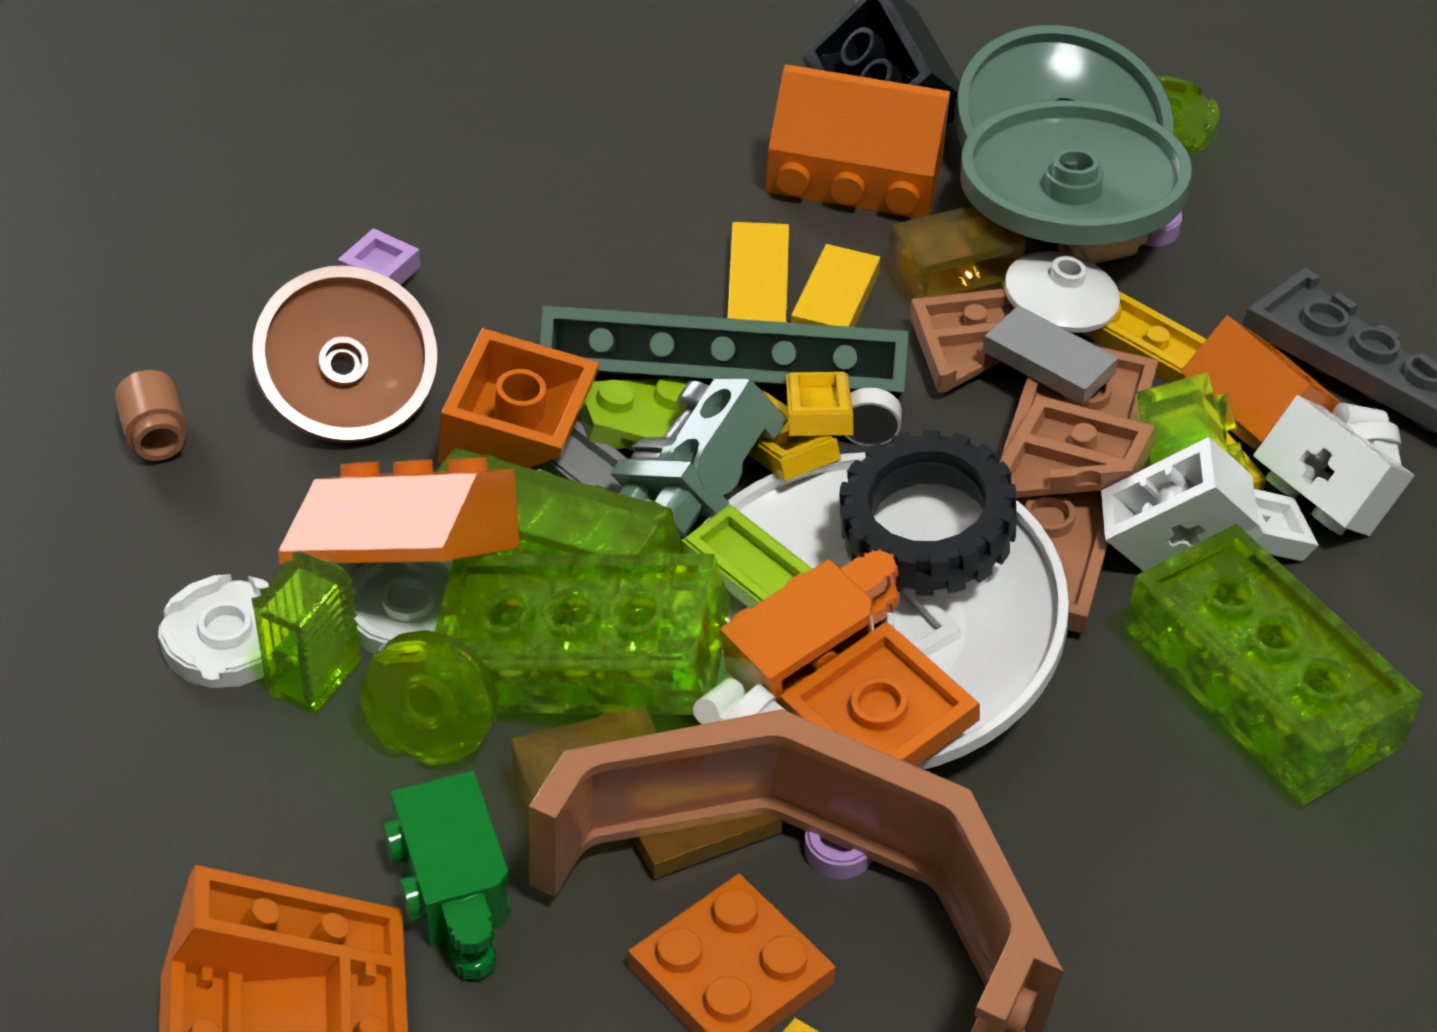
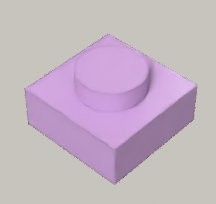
[338,228,421,285]

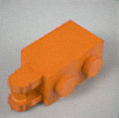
[719,549,900,706]

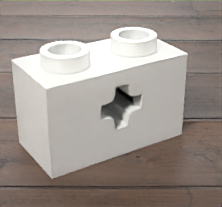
[1253,395,1415,536]
[1101,437,1259,577]

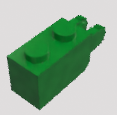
[382,770,511,981]

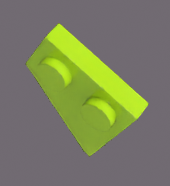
[579,377,693,451]

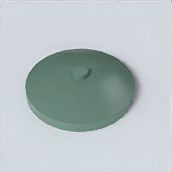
[954,25,1174,149]
[960,100,1192,245]

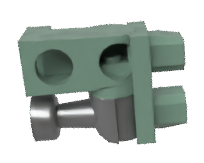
[609,379,788,537]

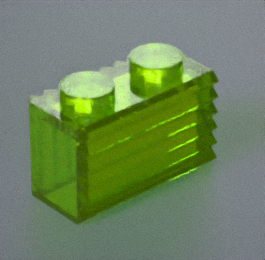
[251,551,362,714]

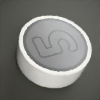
[844,388,902,446]

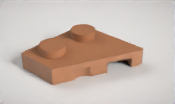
[910,289,1015,393]
[999,395,1156,498]

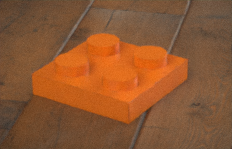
[780,621,980,767]
[628,873,836,1032]

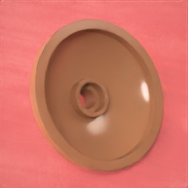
[252,265,437,443]

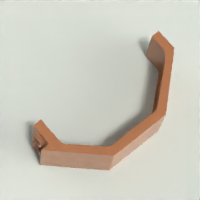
[529,709,1063,1032]

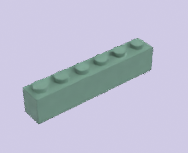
[540,305,909,394]

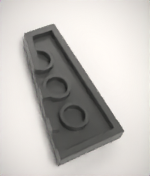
[1242,267,1437,433]

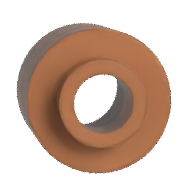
[115,370,188,461]

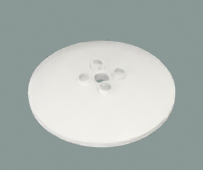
[666,452,1069,770]

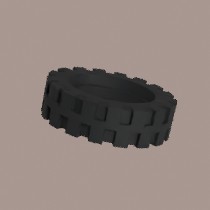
[839,430,1016,596]

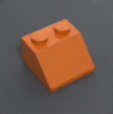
[1180,315,1342,451]
[437,328,600,473]

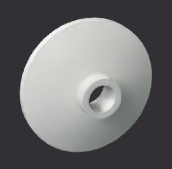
[1004,251,1120,333]

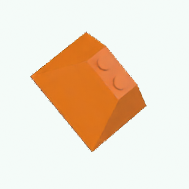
[159,865,408,1032]

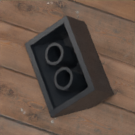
[804,0,960,126]

